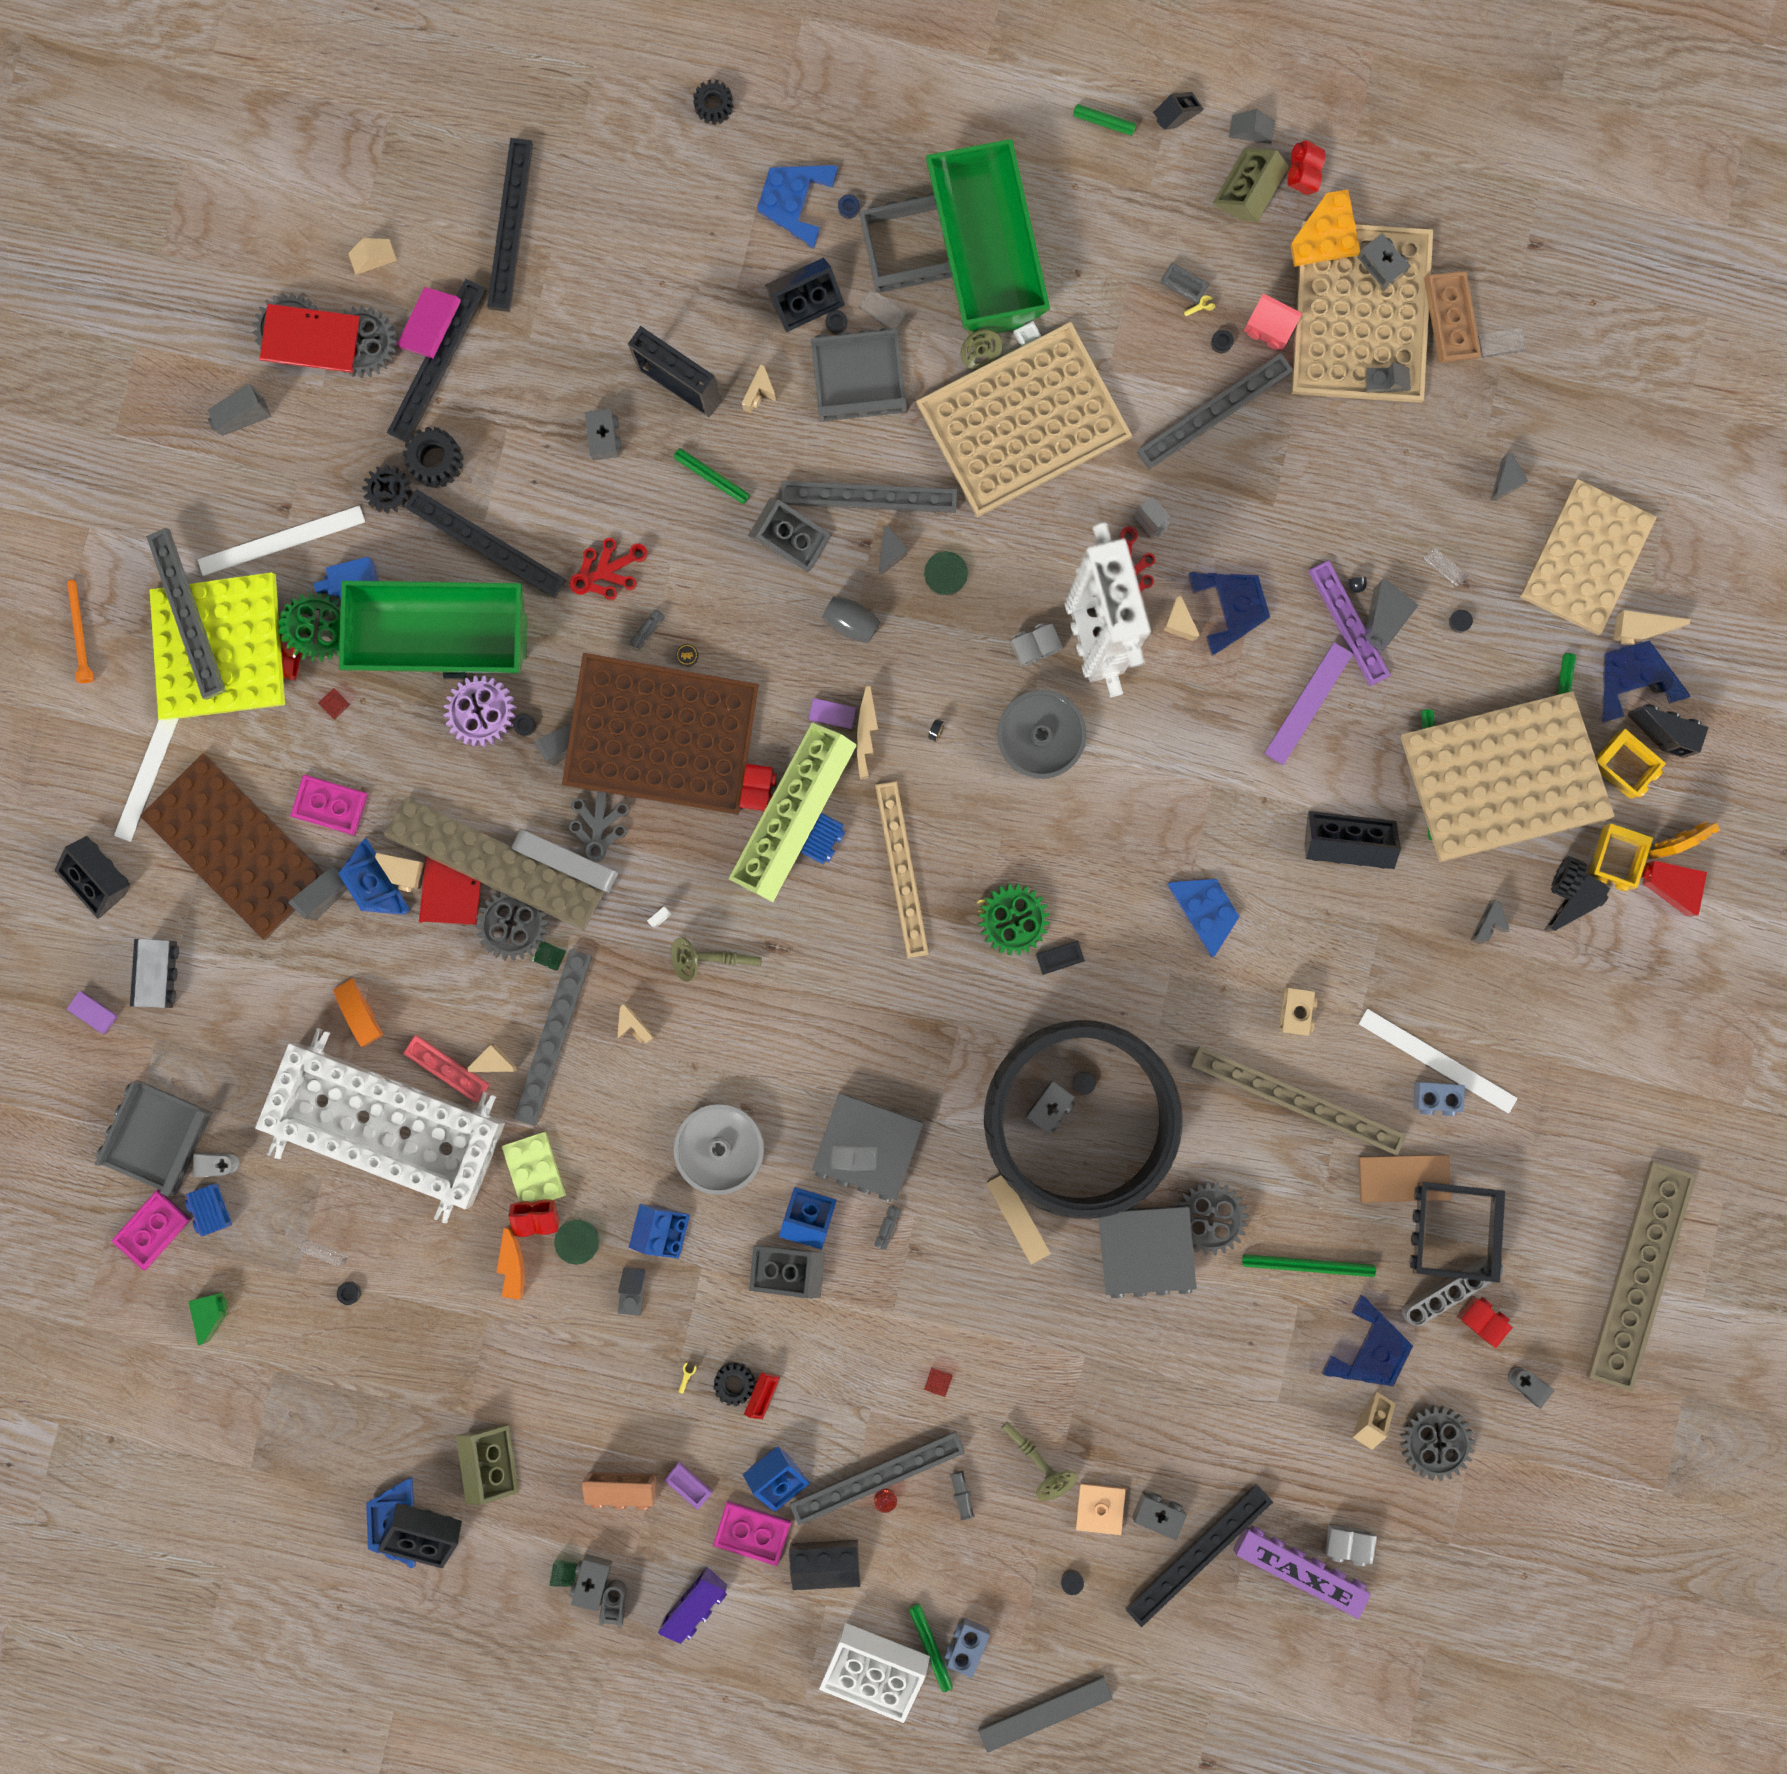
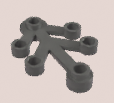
[569,791,630,862]

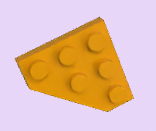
[1290,189,1360,267]
[1649,821,1720,859]

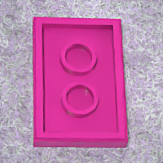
[397,287,461,358]
[290,774,368,836]
[111,1190,192,1271]
[713,1500,791,1566]

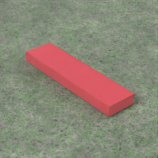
[403,1035,490,1103]

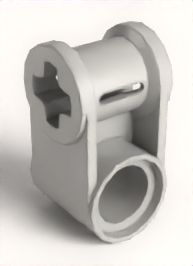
[193,1153,240,1177]

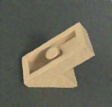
[742,365,776,413]
[617,1004,655,1044]

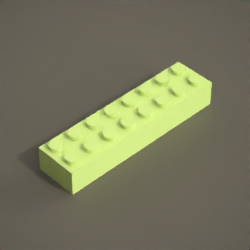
[729,723,857,902]

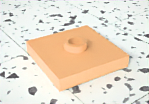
[1075,1483,1126,1535]

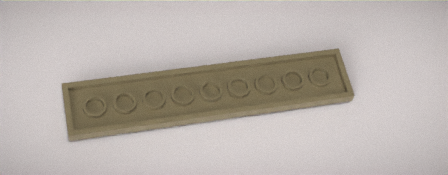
[384,797,605,931]
[1587,1161,1697,1392]

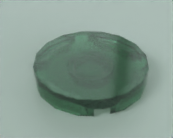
[924,551,968,596]
[554,1219,599,1265]

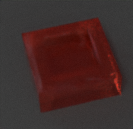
[318,688,351,720]
[924,1367,953,1397]

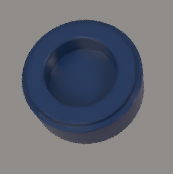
[838,195,860,219]

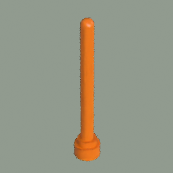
[67,579,95,684]

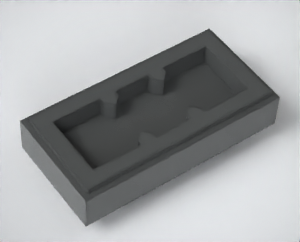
[1160,262,1209,304]

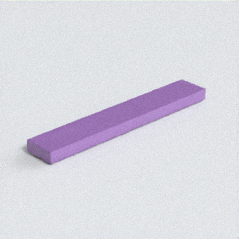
[1308,560,1391,687]
[1264,642,1353,765]

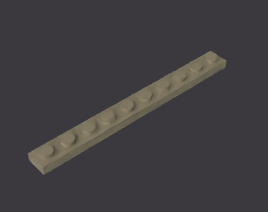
[1190,1046,1406,1156]

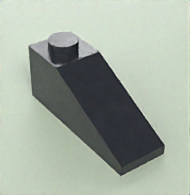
[1544,874,1610,932]

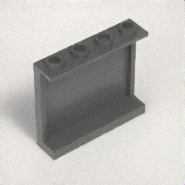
[811,327,906,422]
[95,1081,213,1197]
[812,1092,923,1202]
[1099,1205,1197,1298]

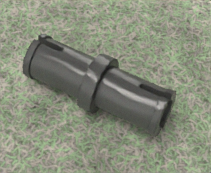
[950,1471,975,1520]

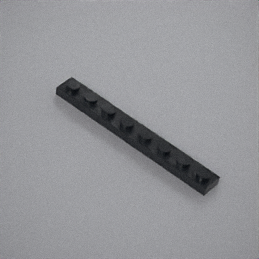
[487,138,533,312]
[387,278,486,443]
[405,489,566,599]
[1125,1483,1273,1628]

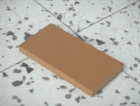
[1424,271,1482,363]
[1358,1155,1451,1203]

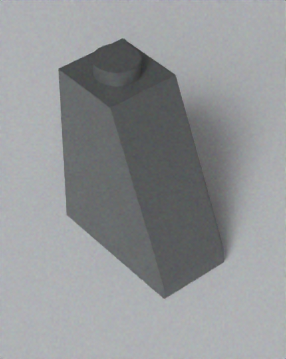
[208,384,271,436]
[1365,578,1419,651]
[534,724,571,766]
[288,866,348,920]

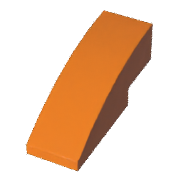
[333,978,384,1047]
[496,1226,525,1300]

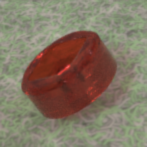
[874,1489,897,1513]

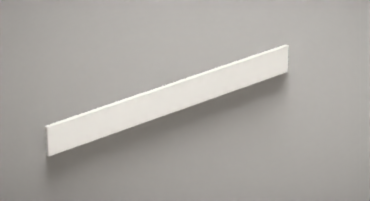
[197,506,365,576]
[114,719,179,842]
[1358,1009,1518,1114]

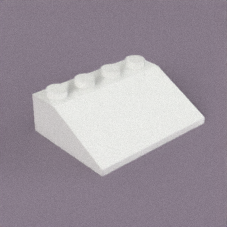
[819,1623,930,1723]

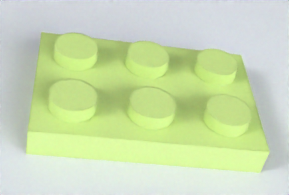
[502,1132,566,1203]

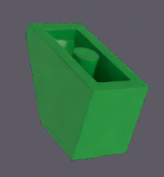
[188,1292,228,1346]

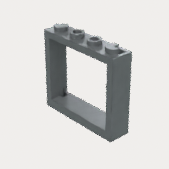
[859,193,952,294]

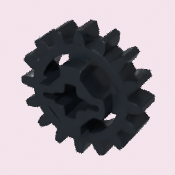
[362,465,412,514]

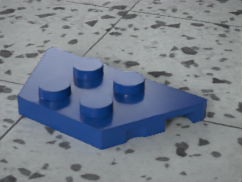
[338,838,410,915]
[1167,879,1240,957]
[366,1477,416,1568]

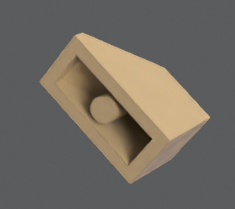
[375,853,425,892]
[1353,1391,1396,1450]

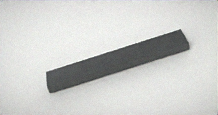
[978,1676,1113,1753]

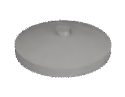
[674,1104,764,1195]

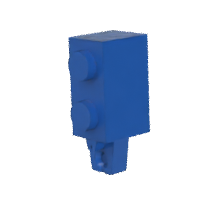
[313,557,379,599]

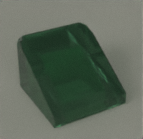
[532,942,566,971]
[549,1559,578,1587]

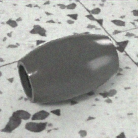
[822,596,880,643]

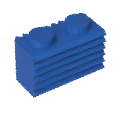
[800,813,846,865]
[185,1183,232,1237]

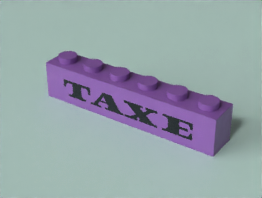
[1233,1526,1371,1619]

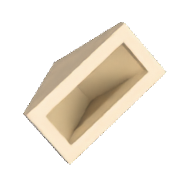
[348,238,397,275]
[1164,596,1200,641]
[468,1045,517,1072]

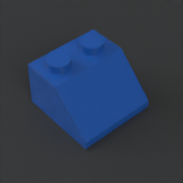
[779,1187,837,1250]
[742,1446,810,1512]

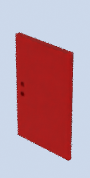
[259,304,360,373]
[419,833,485,925]

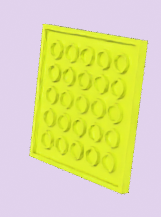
[149,572,285,720]

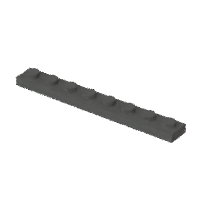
[1137,353,1294,470]
[781,481,957,513]
[146,528,226,700]
[513,949,592,1126]
[790,1431,965,1526]

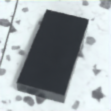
[1035,940,1085,975]

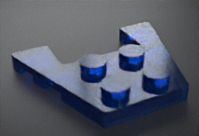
[1188,572,1270,656]
[1602,640,1691,723]
[1322,1294,1413,1386]

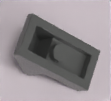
[1365,362,1411,393]
[1470,900,1510,944]
[618,1268,646,1316]

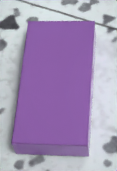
[808,698,856,730]
[67,991,118,1034]
[664,1461,713,1510]

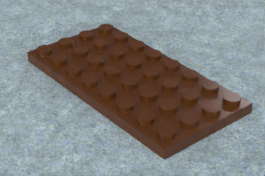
[140,753,324,940]

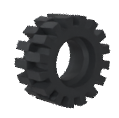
[693,80,733,125]
[1551,856,1587,900]
[713,1362,755,1406]

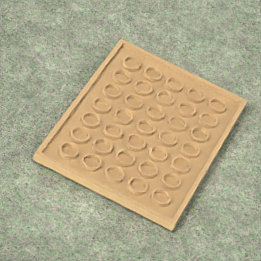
[1291,221,1433,403]
[916,322,1132,518]
[1400,691,1615,863]

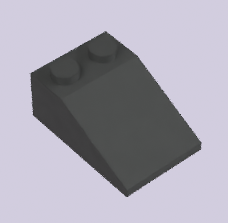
[748,498,831,572]
[749,1245,825,1299]

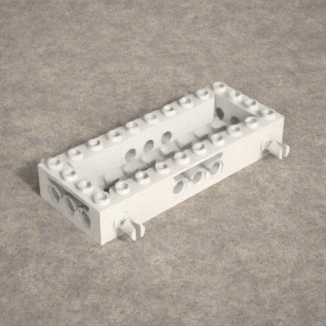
[1065,523,1151,697]
[255,1028,505,1223]

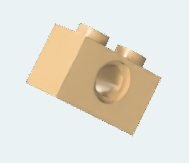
[1278,988,1317,1036]

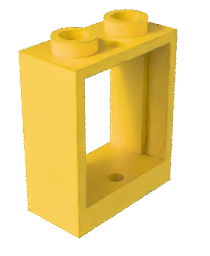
[1595,729,1666,799]
[1588,823,1653,892]

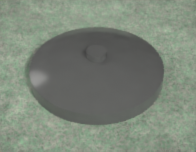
[997,690,1086,779]

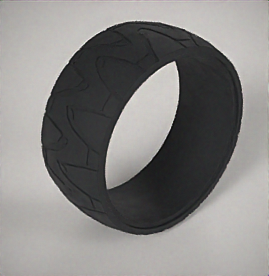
[984,1020,1183,1219]

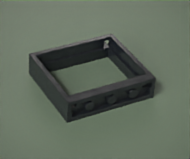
[628,326,722,418]
[1409,1182,1505,1283]

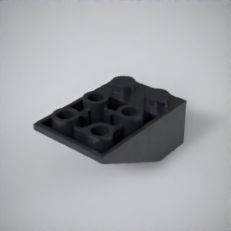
[1628,704,1709,758]

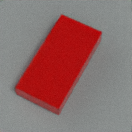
[744,1372,780,1419]

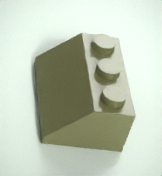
[1213,148,1289,222]
[456,1425,519,1505]

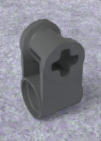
[1508,1367,1554,1409]
[599,1580,627,1628]

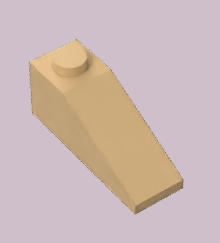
[1613,610,1690,646]

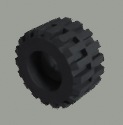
[403,427,464,488]

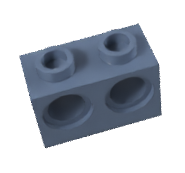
[1413,1082,1465,1116]
[944,1618,990,1678]

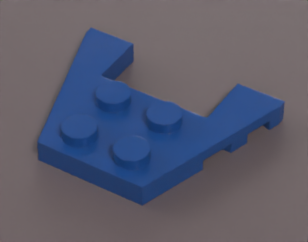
[757,165,838,248]

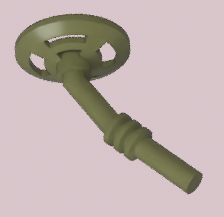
[952,284,1002,370]
[671,937,762,982]
[1001,1421,1077,1501]

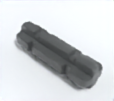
[630,609,665,649]
[875,1206,901,1250]

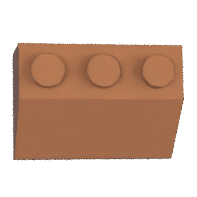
[582,1472,657,1510]

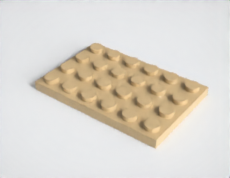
[1519,479,1657,635]

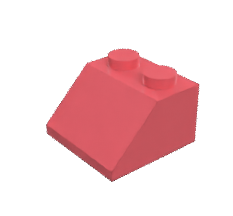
[1244,293,1303,351]

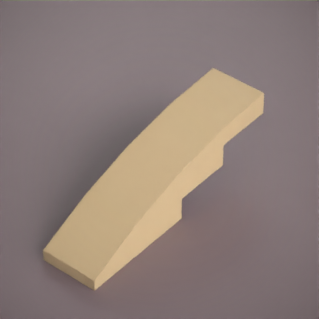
[857,686,878,780]
[986,1175,1051,1265]

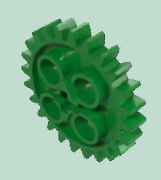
[278,592,341,662]
[977,883,1050,956]

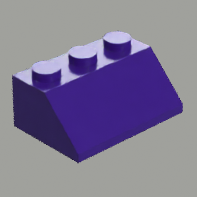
[658,1567,728,1644]

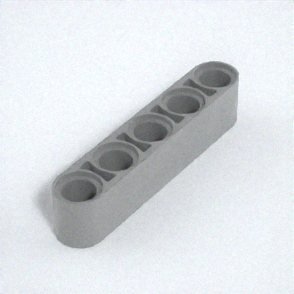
[511,829,619,893]
[1402,1256,1504,1326]

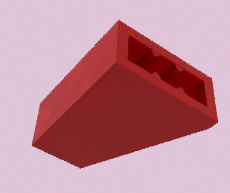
[1641,861,1707,917]

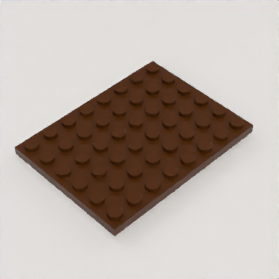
[561,653,759,815]

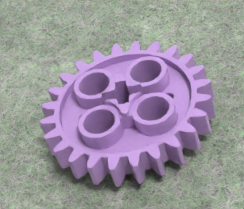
[444,675,516,748]

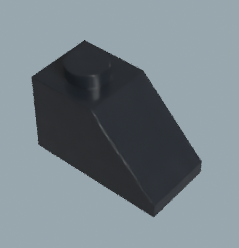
[1153,92,1204,130]

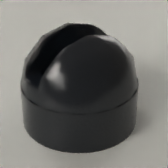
[1349,577,1367,593]

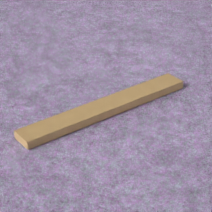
[875,781,929,959]

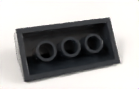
[1304,811,1401,869]

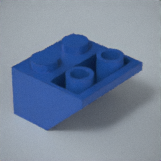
[628,1204,690,1258]

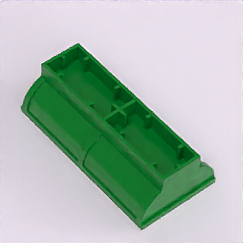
[926,139,1050,337]
[339,581,528,674]

